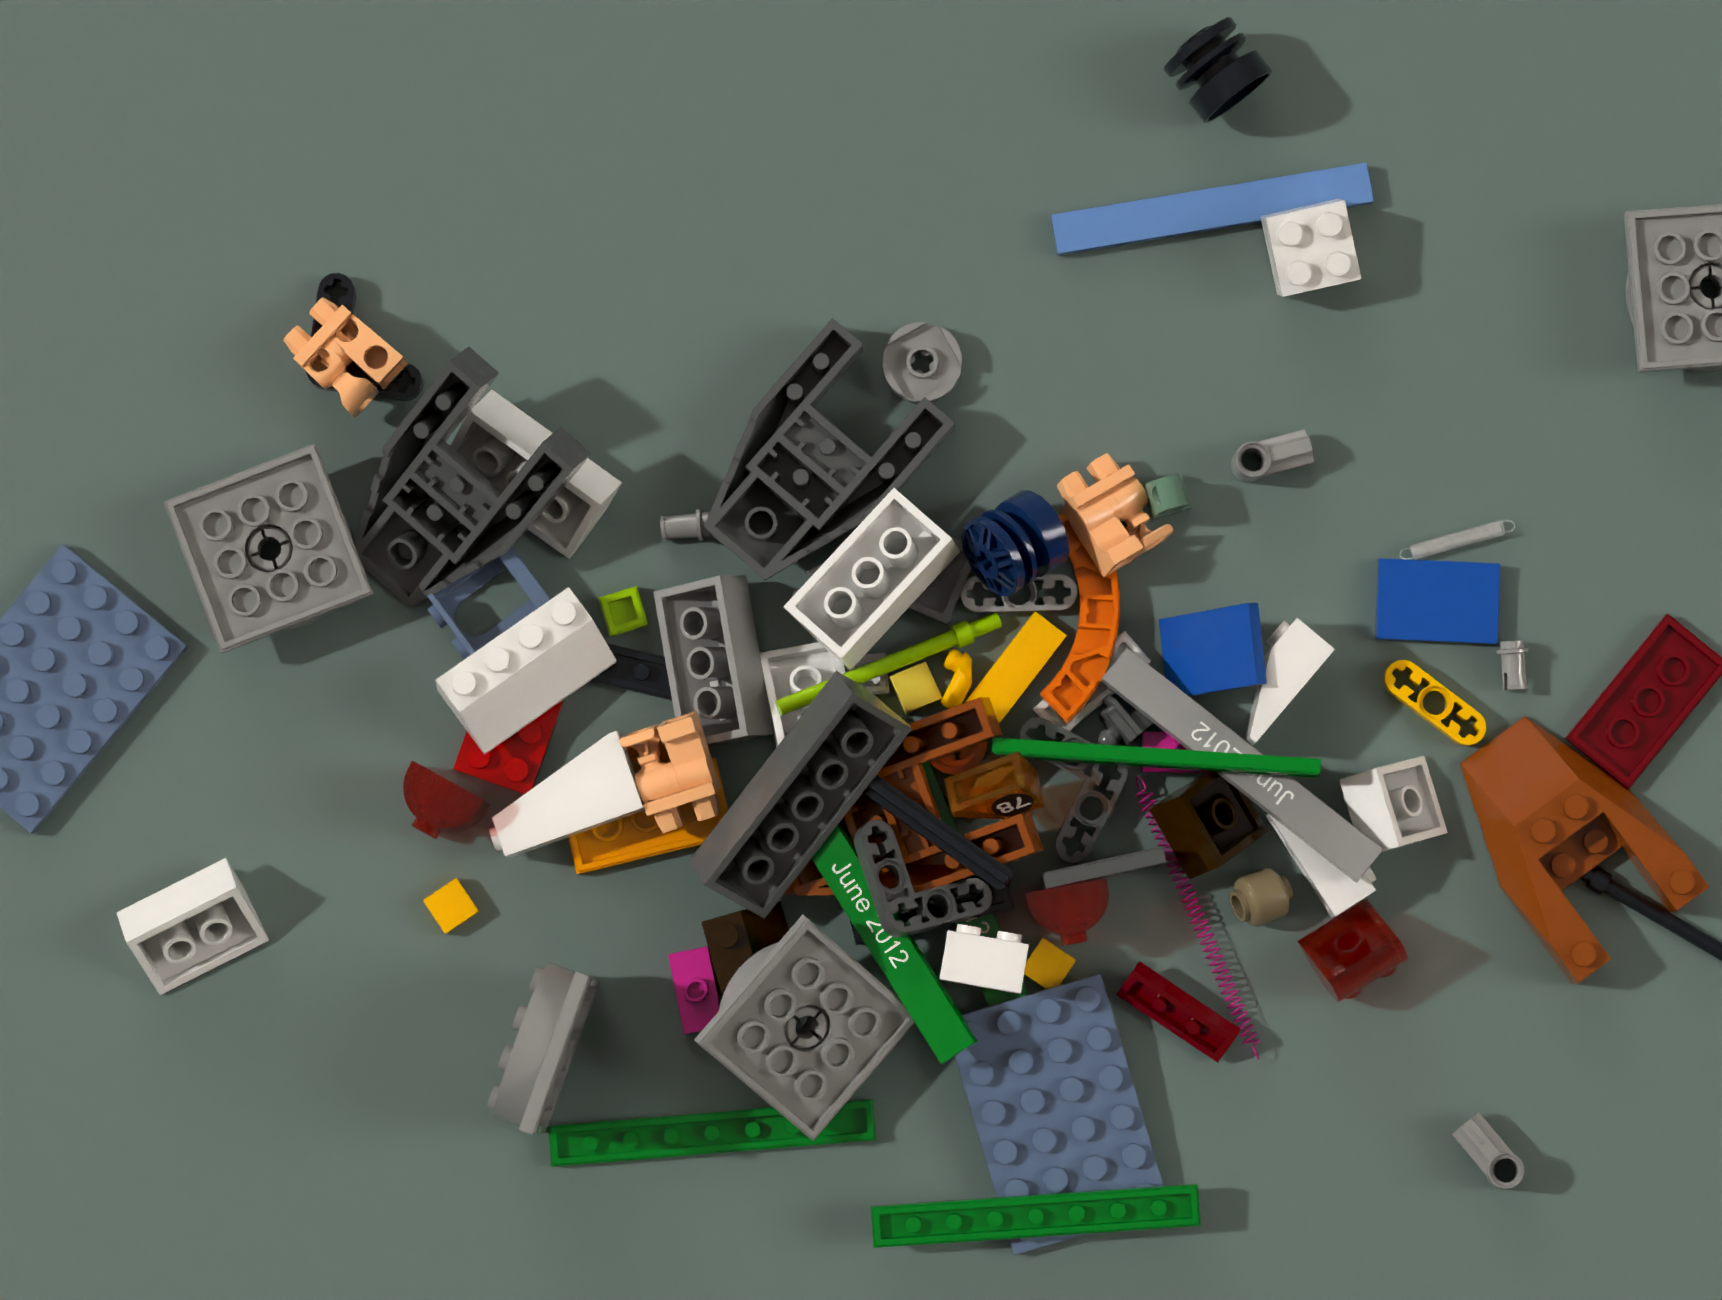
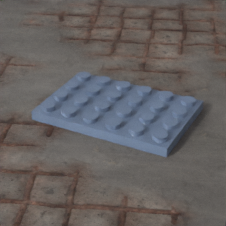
[0,544,188,834]
[955,973,1164,1255]

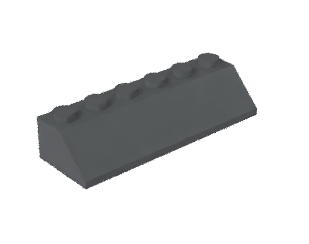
[689,671,912,919]

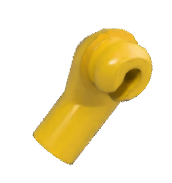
[941,649,972,709]

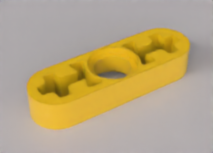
[1383,660,1486,746]

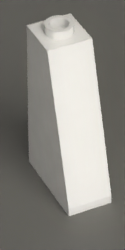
[489,731,645,858]

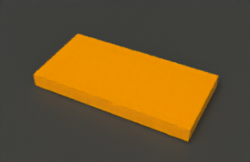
[568,758,728,875]

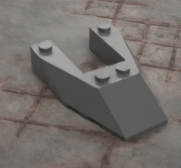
[704,318,955,580]
[354,346,591,608]

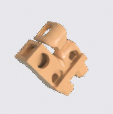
[283,297,408,418]
[1057,453,1173,578]
[619,711,721,833]

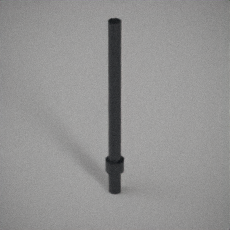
[1579,866,1722,961]

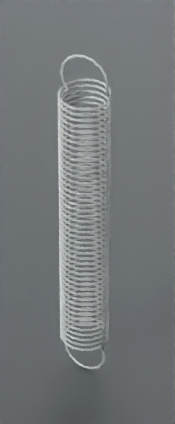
[1400,520,1515,560]

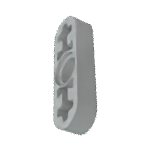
[960,574,1077,614]

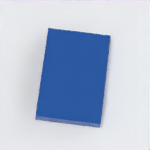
[1375,558,1500,645]
[1159,603,1267,697]

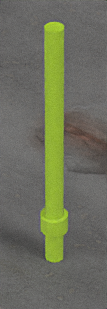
[775,612,1002,716]

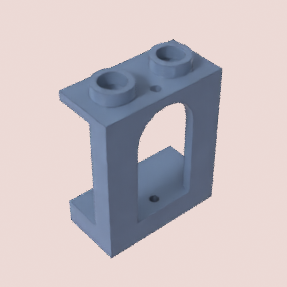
[427,548,551,659]

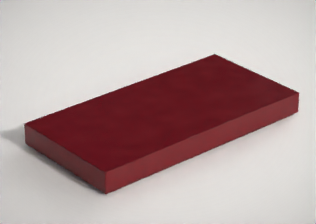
[1564,613,1722,789]

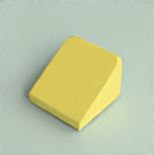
[889,662,942,715]

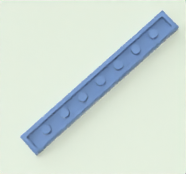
[1051,162,1374,256]

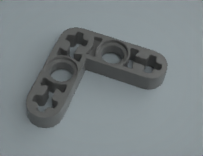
[1018,717,1128,863]
[854,820,992,937]

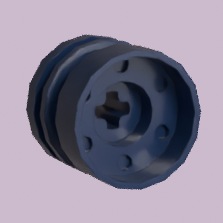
[961,490,1070,596]

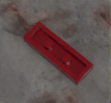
[1116,961,1241,1063]

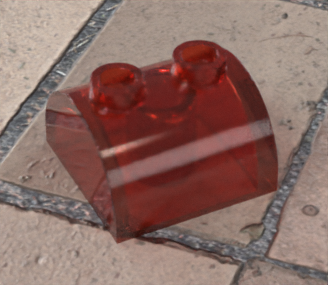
[403,760,490,839]
[1023,879,1109,946]
[1297,899,1408,1003]

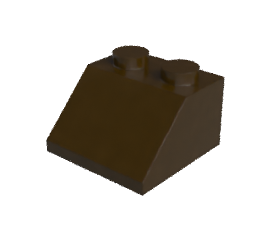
[1149,771,1268,879]
[701,901,789,996]

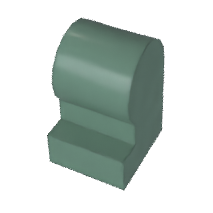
[1143,473,1192,521]

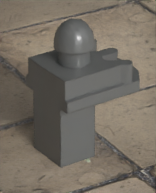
[1098,696,1153,746]

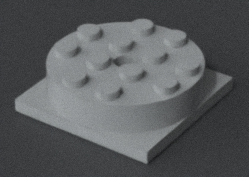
[1624,204,1722,373]
[164,443,374,654]
[694,915,915,1141]
[487,962,599,1135]

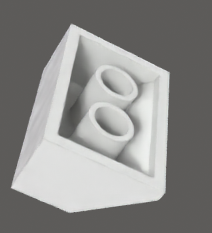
[116,858,269,995]

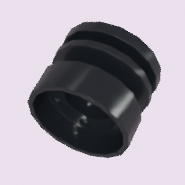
[1164,17,1272,123]

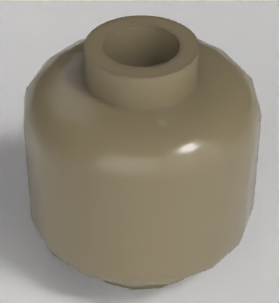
[1229,868,1293,927]

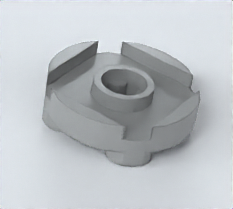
[882,322,962,404]

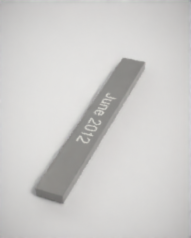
[1101,648,1383,883]

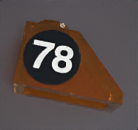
[944,751,1044,820]

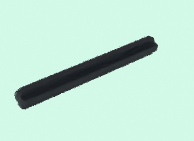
[862,774,1014,891]

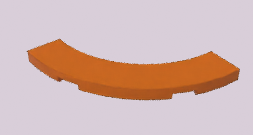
[1040,514,1120,725]

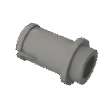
[660,509,712,541]
[1496,640,1529,690]

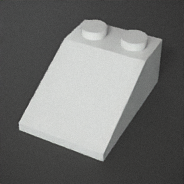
[1244,618,1335,746]
[760,642,845,748]

